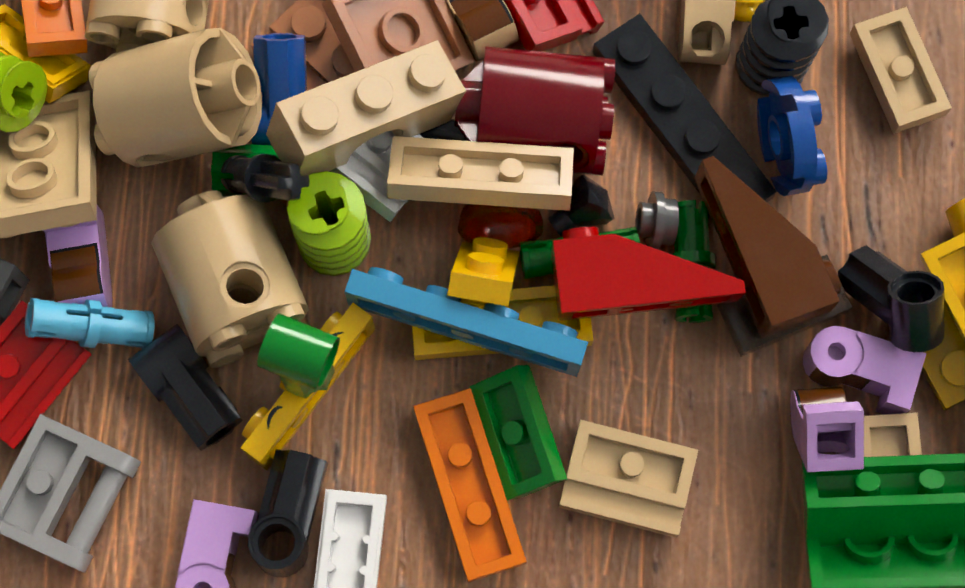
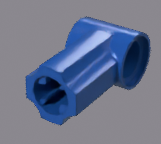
[251,33,307,145]

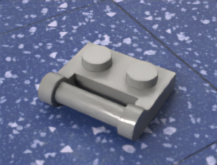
[0,414,141,573]

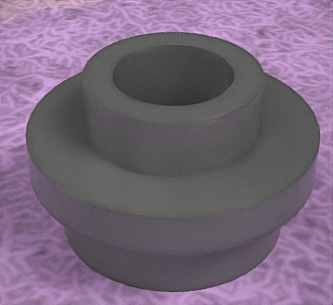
[635,191,679,249]

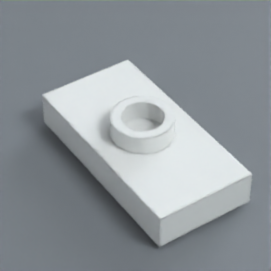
[314,489,387,588]

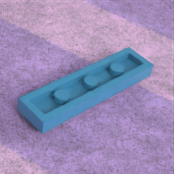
[344,267,588,377]

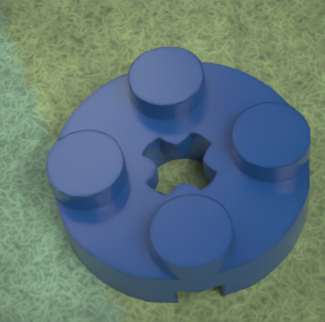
[757,76,827,196]

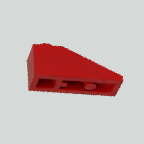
[551,227,746,321]

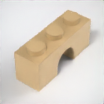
[266,40,466,175]

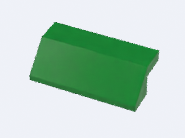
[802,453,965,588]

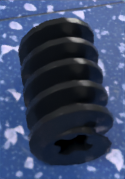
[735,0,829,96]

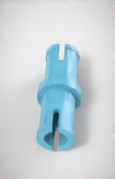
[25,298,155,348]

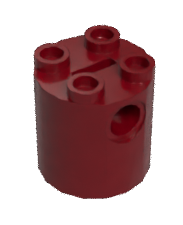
[454,46,615,176]

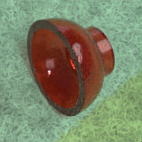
[458,204,544,249]

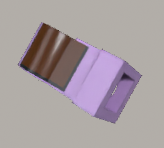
[43,205,113,307]
[803,326,926,415]
[790,387,864,472]
[175,499,259,588]

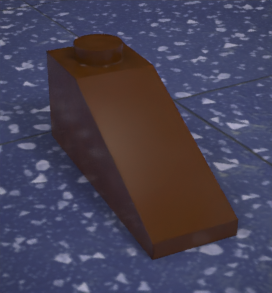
[694,156,841,339]

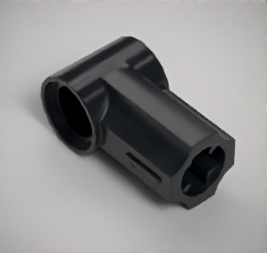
[838,245,944,353]
[128,324,243,451]
[248,449,328,578]

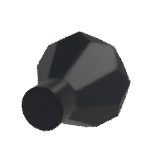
[548,174,615,237]

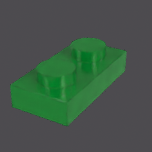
[469,365,567,500]

